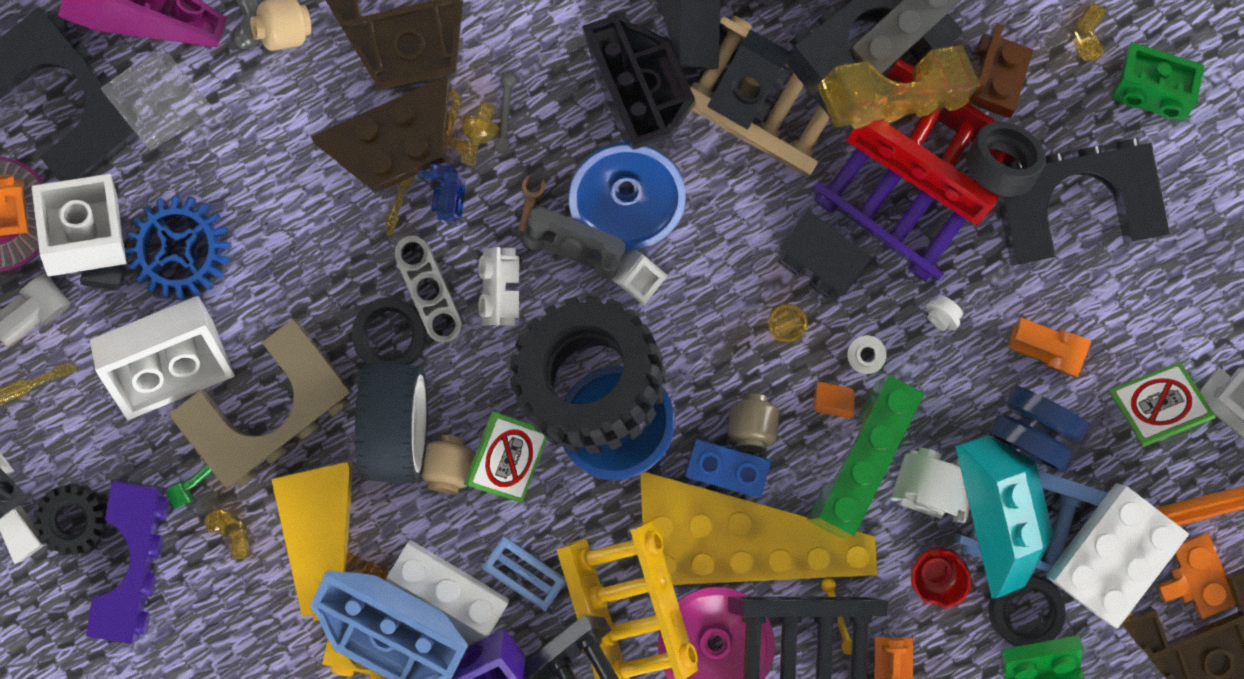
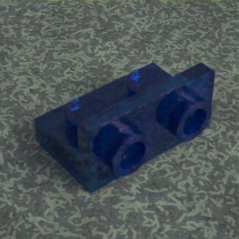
[418,164,466,226]

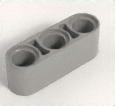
[394,236,463,343]

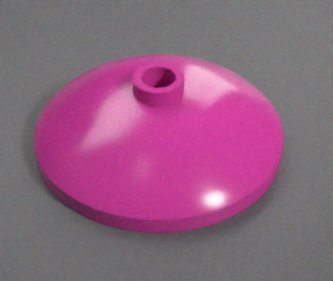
[658,587,775,679]

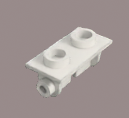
[478,247,519,326]

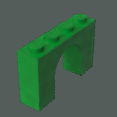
[807,375,925,538]

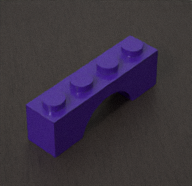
[86,480,169,644]

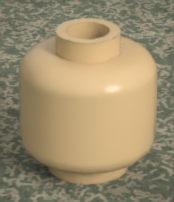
[250,0,311,51]
[421,435,475,494]

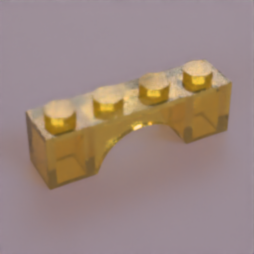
[817,45,981,129]

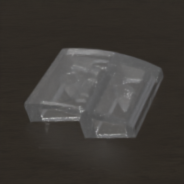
[101,47,212,151]

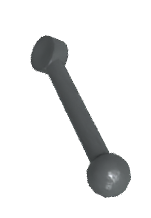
[494,73,517,153]

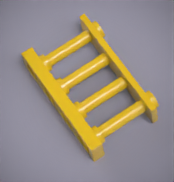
[556,521,698,679]

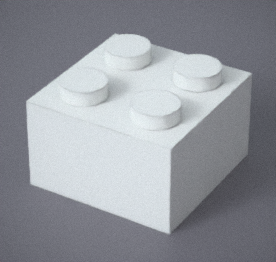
[32,174,127,276]

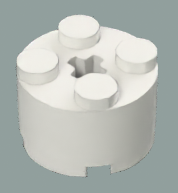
[891,447,970,523]

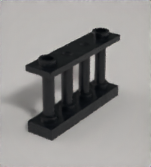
[728,596,888,679]
[523,614,619,679]

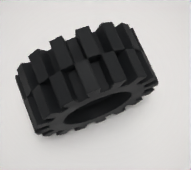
[33,484,108,556]

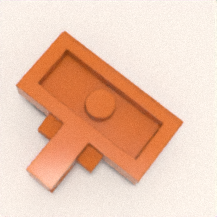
[1155,532,1236,619]

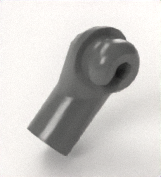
[233,0,261,49]

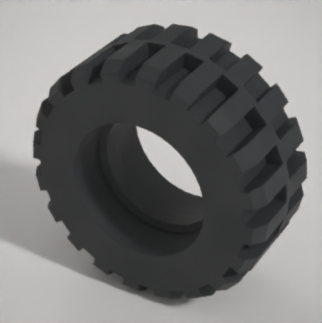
[510,295,666,454]

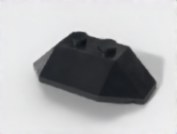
[582,14,696,150]

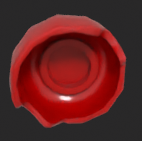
[910,547,971,609]

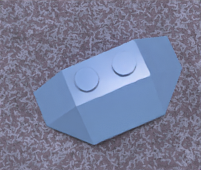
[310,570,468,679]

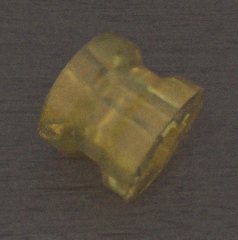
[767,304,808,343]

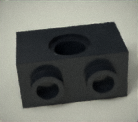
[707,29,791,130]

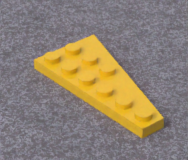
[640,472,877,585]

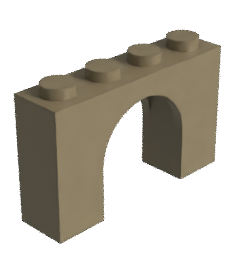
[168,319,353,489]

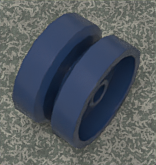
[988,385,1091,473]

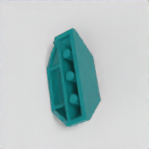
[955,435,1054,598]

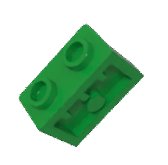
[1112,42,1204,121]
[1001,635,1084,679]

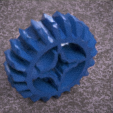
[125,195,232,300]

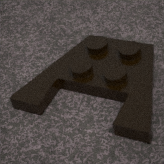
[325,0,464,92]
[1121,567,1244,679]

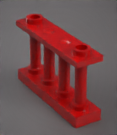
[846,58,1016,226]

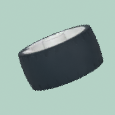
[355,364,428,482]

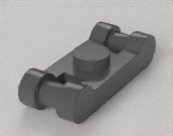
[523,207,625,279]

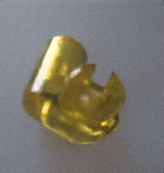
[1072,2,1107,61]
[205,509,250,560]

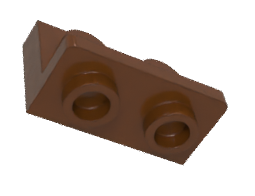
[966,23,1033,119]

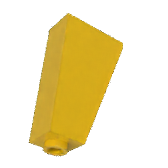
[271,460,353,621]

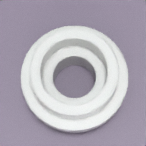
[926,295,963,331]
[847,335,886,374]

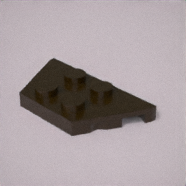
[311,75,452,193]

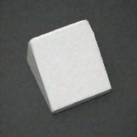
[611,250,668,305]

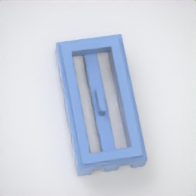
[482,536,566,612]

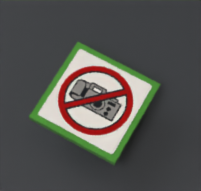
[1109,362,1215,447]
[464,411,547,503]

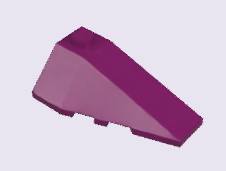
[57,0,227,47]

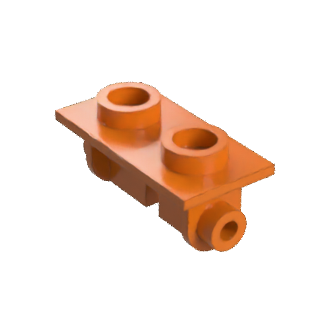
[874,637,913,679]

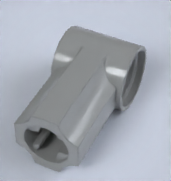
[0,273,71,347]

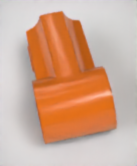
[1008,317,1092,378]

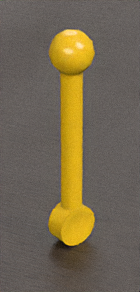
[821,578,852,655]

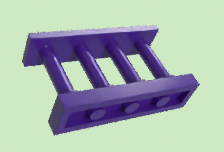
[811,148,988,282]

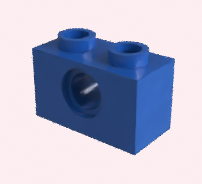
[684,438,772,498]

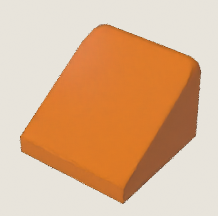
[812,382,855,419]

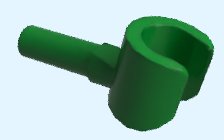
[167,464,213,509]

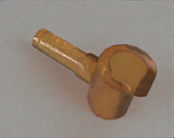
[347,551,388,580]

